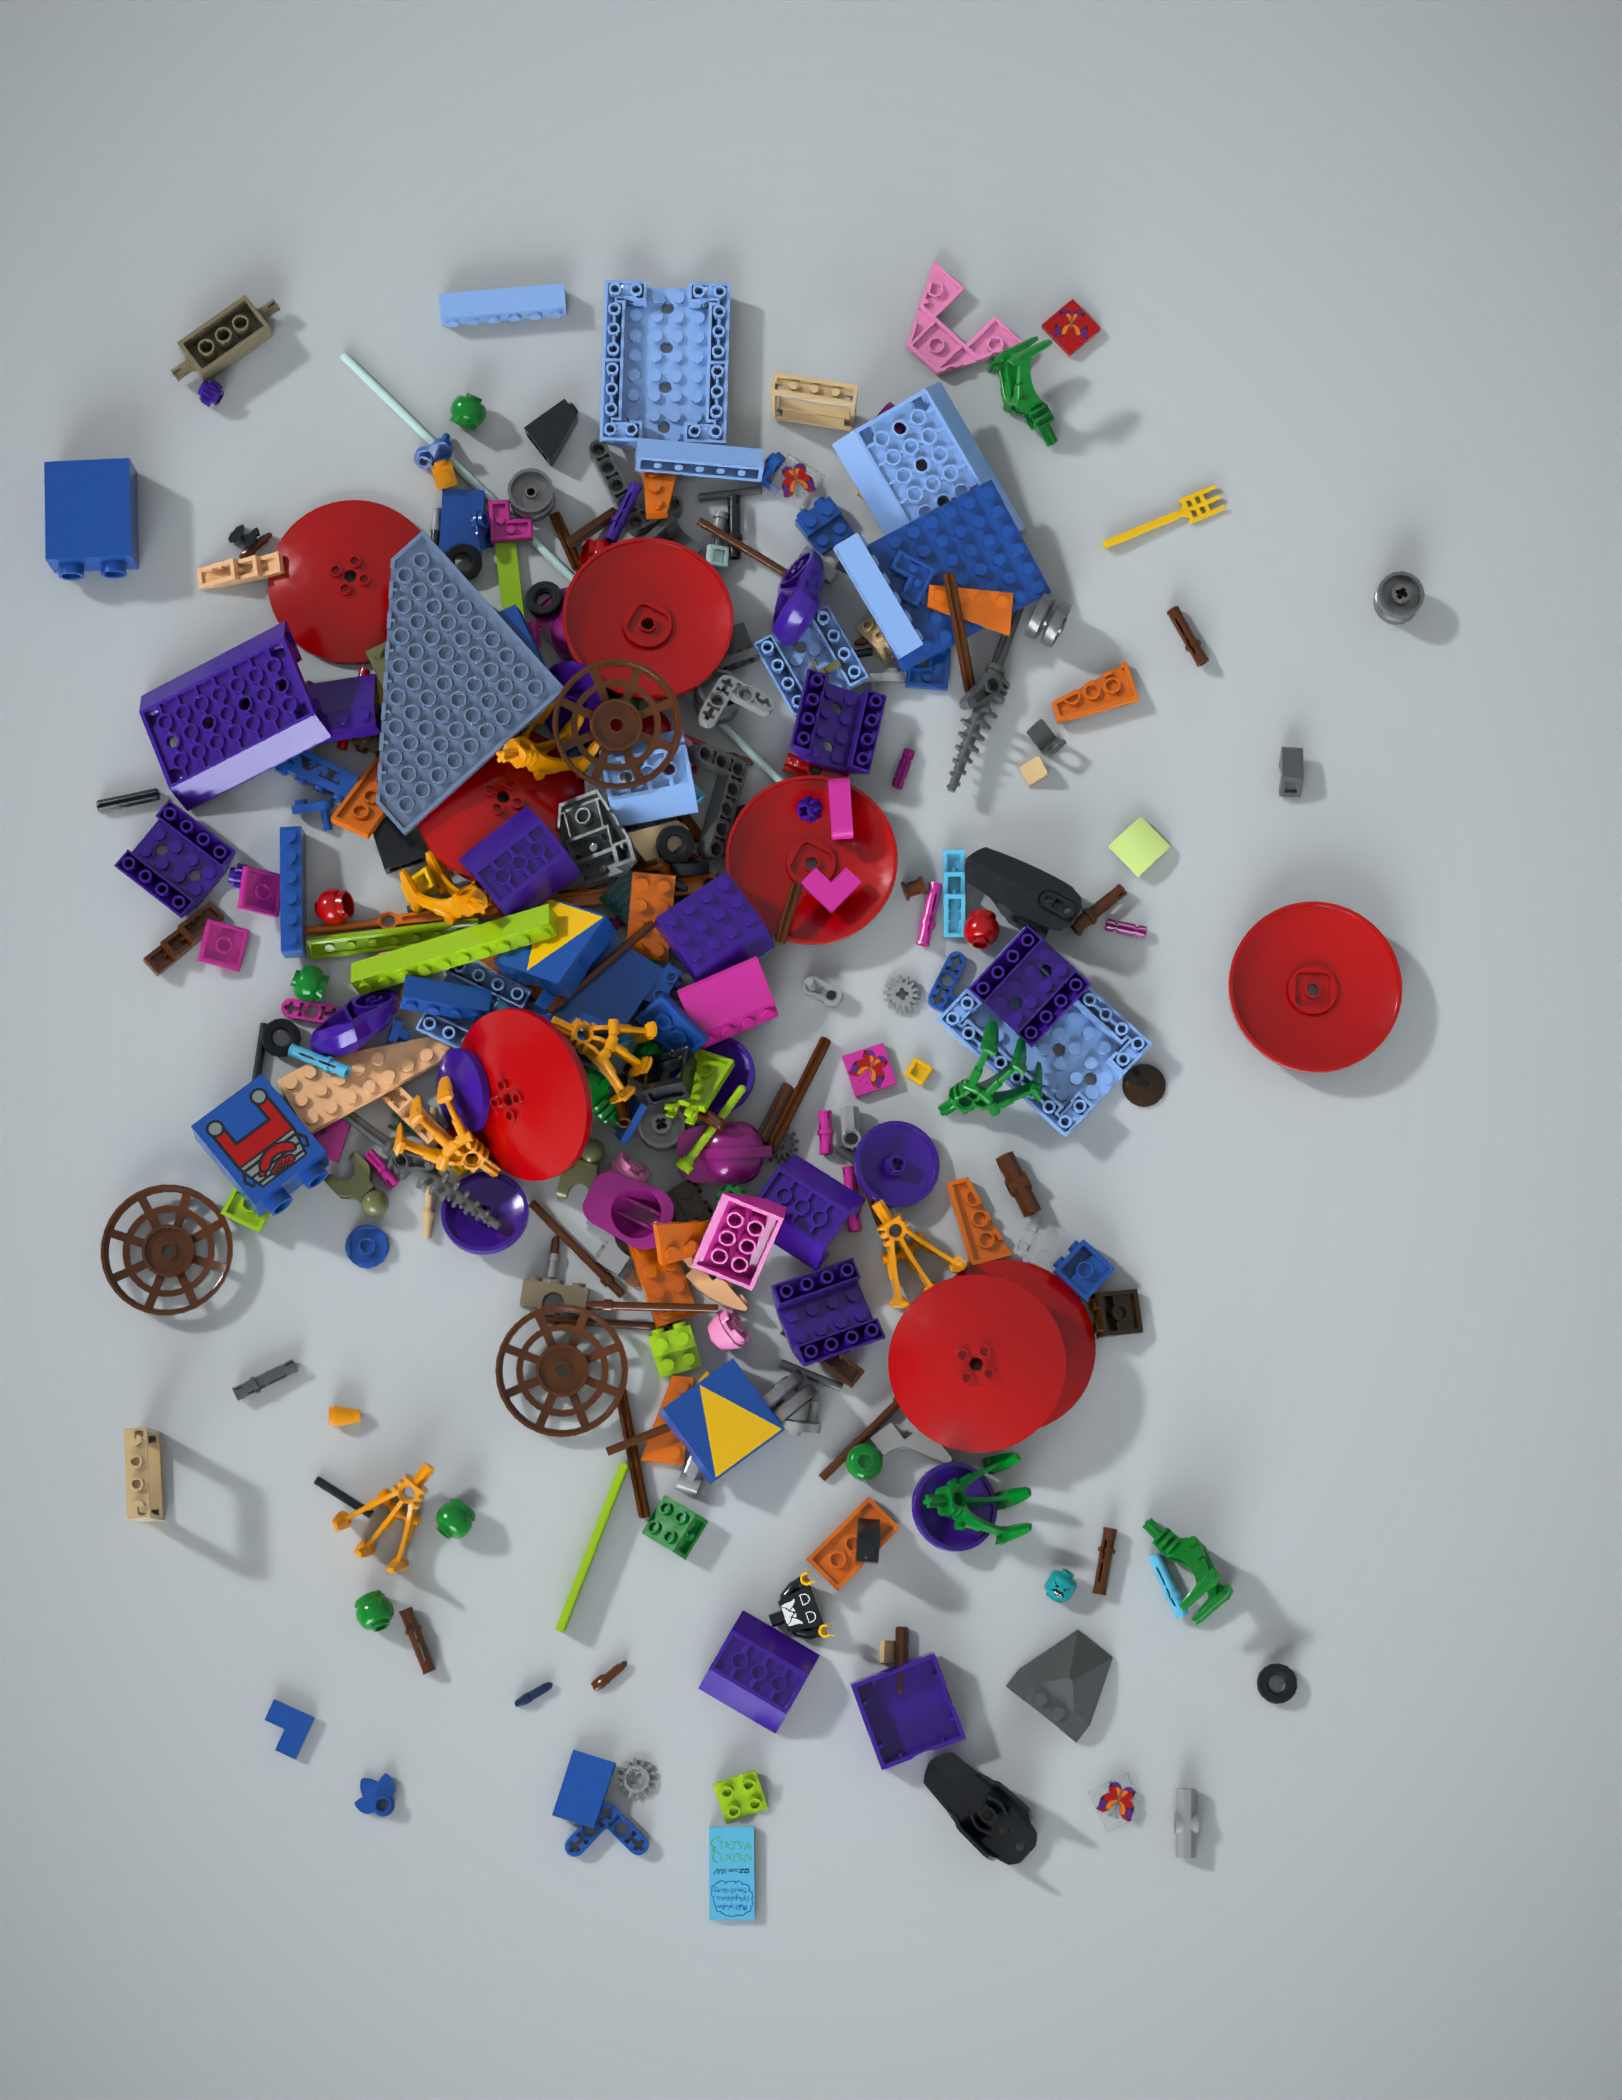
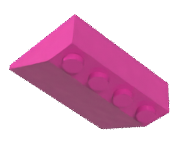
[677,956,779,1049]
[691,1192,787,1291]

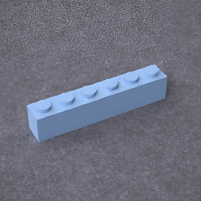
[439,283,567,327]
[635,438,764,482]
[833,533,923,660]

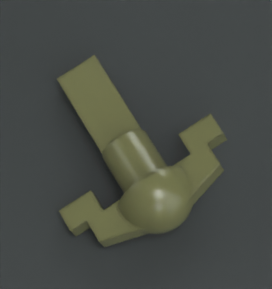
[809,659,842,683]

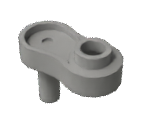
[864,668,905,692]
[802,976,843,1007]
[784,1400,822,1436]

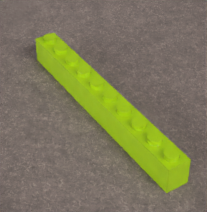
[350,903,558,995]

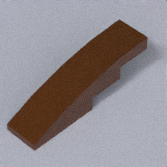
[143,901,225,977]
[780,1329,865,1388]

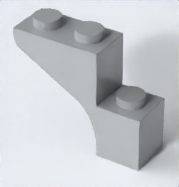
[586,1220,631,1277]
[870,1422,953,1464]

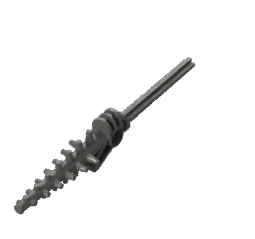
[947,608,1024,793]
[342,1112,502,1230]

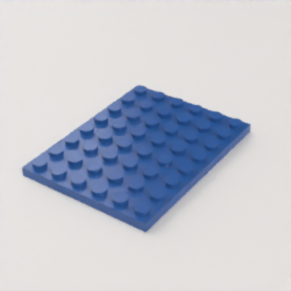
[867,479,1051,672]

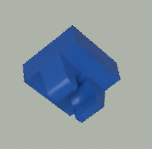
[386,1019,411,1044]

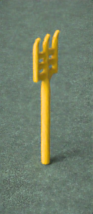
[1102,484,1227,548]

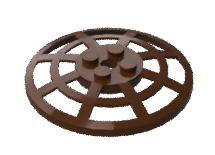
[552,659,682,790]
[101,1185,233,1316]
[495,1304,628,1437]

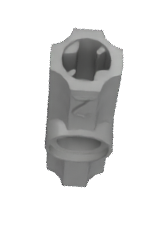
[1174,1788,1199,1858]

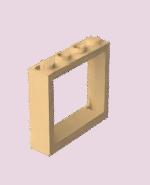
[771,372,858,432]
[124,1427,164,1522]

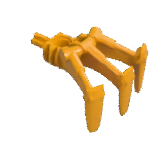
[496,699,600,780]
[399,850,491,925]
[550,1016,657,1104]
[393,1076,501,1178]
[872,1199,968,1309]
[332,1462,435,1573]

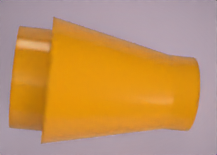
[329,1405,360,1427]

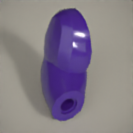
[772,549,825,646]
[310,989,400,1057]

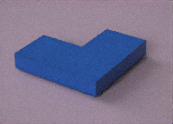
[889,549,937,608]
[905,648,951,691]
[614,1094,648,1144]
[265,1699,315,1759]

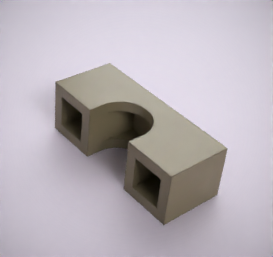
[520,1276,590,1316]

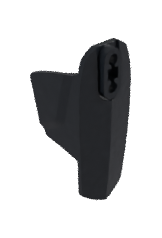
[965,847,1082,940]
[923,1752,1037,1865]

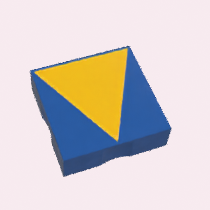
[494,898,617,999]
[658,1358,785,1485]

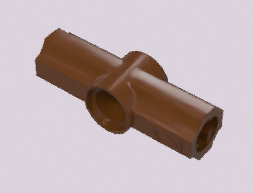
[996,1151,1041,1218]

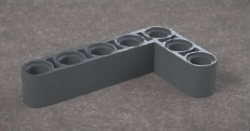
[589,440,684,537]
[687,744,747,860]

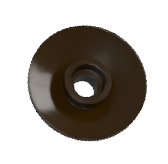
[1122,1064,1166,1107]

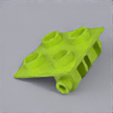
[713,1770,768,1823]

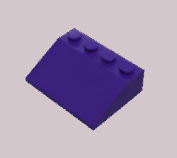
[306,674,381,743]

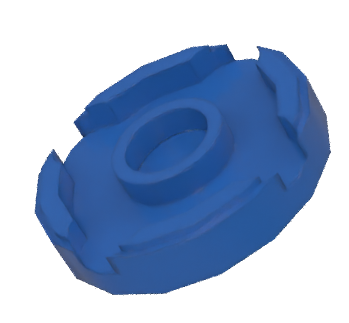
[345,1224,390,1269]

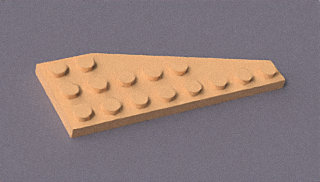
[276,1036,455,1134]

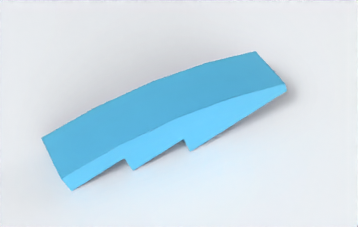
[943,849,965,937]

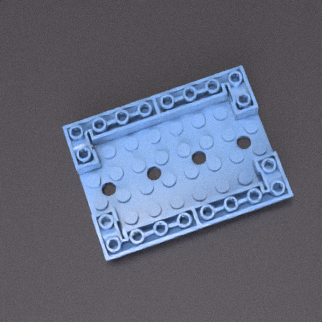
[600,280,731,449]
[832,381,1025,535]
[937,927,1152,1138]

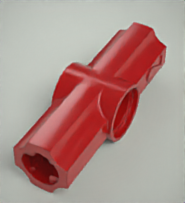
[782,753,849,778]

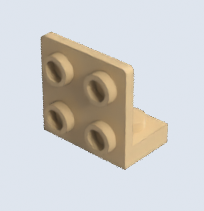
[856,615,895,665]

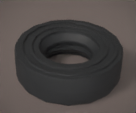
[446,543,482,581]
[525,581,564,619]
[655,825,695,864]
[671,861,710,876]
[261,1018,301,1057]
[1257,1663,1297,1704]

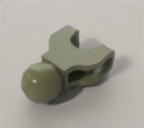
[556,1138,606,1200]
[324,1151,389,1217]

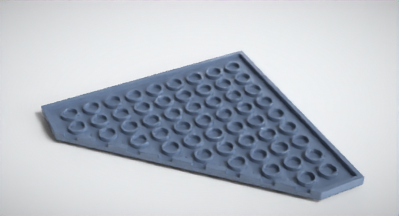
[376,530,563,836]

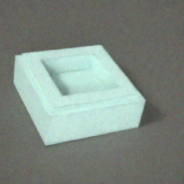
[706,544,729,569]

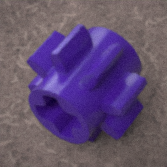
[198,379,224,407]
[797,795,824,823]
[228,863,248,890]

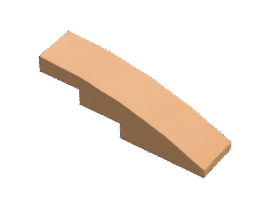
[197,551,285,590]
[380,1086,448,1148]

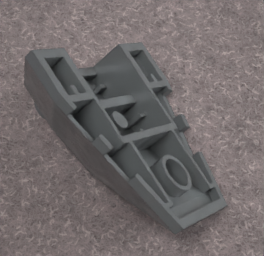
[557,789,637,891]
[1006,1630,1113,1743]

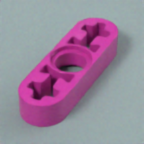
[281,998,341,1024]

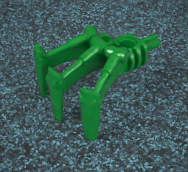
[988,336,1058,447]
[938,1020,1043,1116]
[583,1065,619,1130]
[923,1452,1032,1545]
[1142,1518,1234,1625]

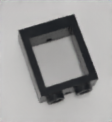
[642,1046,697,1106]

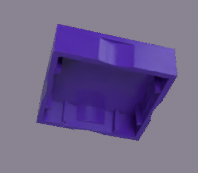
[850,1652,966,1770]

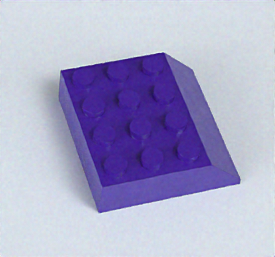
[654,871,775,982]

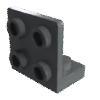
[644,513,702,554]
[718,622,758,672]

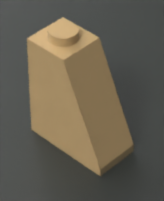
[627,820,689,863]

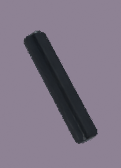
[96,788,160,813]

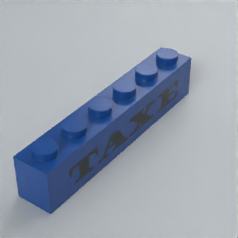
[274,751,360,803]
[280,826,307,958]

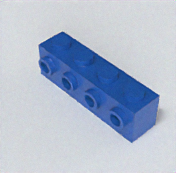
[400,975,492,1022]

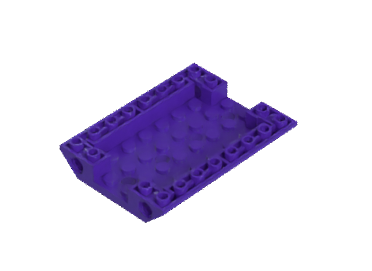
[139,621,333,811]

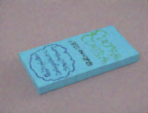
[709,1827,755,1920]

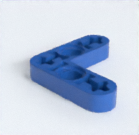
[928,951,966,1014]
[565,1803,649,1857]

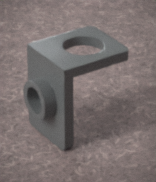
[1026,719,1067,756]

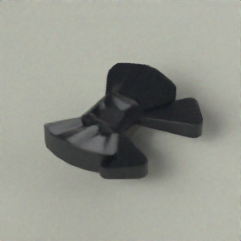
[228,524,260,550]

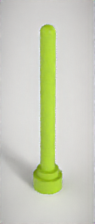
[675,1085,746,1175]

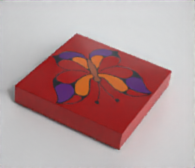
[1041,299,1101,357]

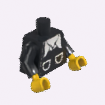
[769,1570,834,1640]

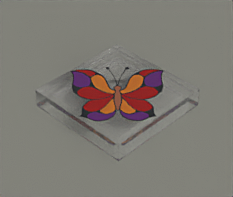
[768,453,825,510]
[1087,1772,1147,1833]

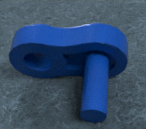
[414,433,453,469]
[291,799,335,831]

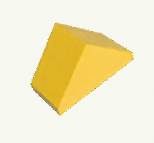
[400,866,439,904]

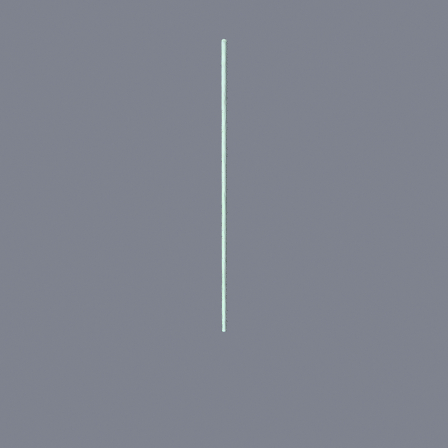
[340,352,784,783]

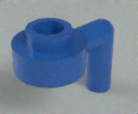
[760,452,786,496]

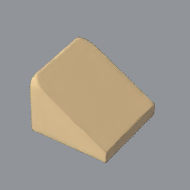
[1019,755,1048,787]
[879,1640,895,1663]

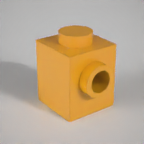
[430,459,458,490]

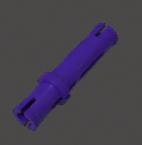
[604,481,643,543]

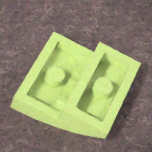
[1109,816,1171,877]

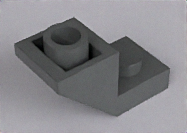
[1278,747,1304,797]

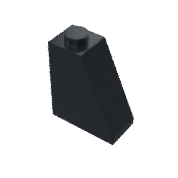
[524,399,579,467]
[373,816,426,874]
[855,1518,880,1564]

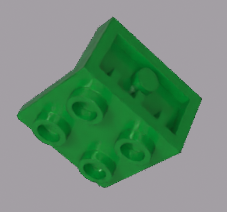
[642,1495,708,1560]

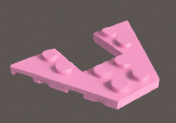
[907,261,1023,376]

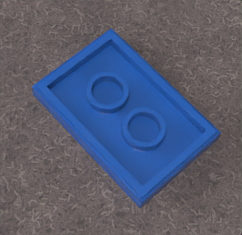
[439,488,485,555]
[635,991,710,1056]
[552,1750,617,1829]

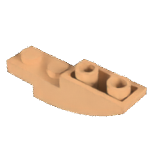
[682,1255,748,1313]

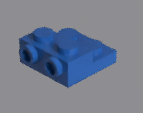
[795,496,854,555]
[644,963,683,1007]
[1052,1239,1115,1301]

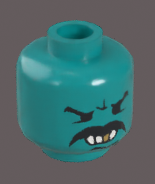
[1044,1568,1077,1603]

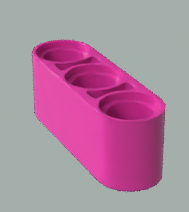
[828,778,853,840]

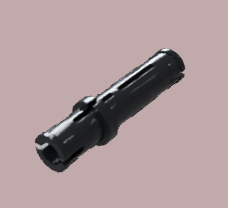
[727,495,743,560]

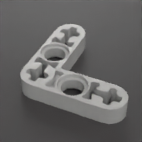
[698,675,775,728]

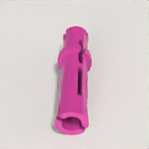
[916,882,943,947]
[842,1166,862,1232]

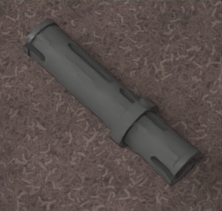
[232,1359,299,1401]

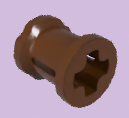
[901,876,927,901]

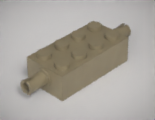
[170,295,281,382]

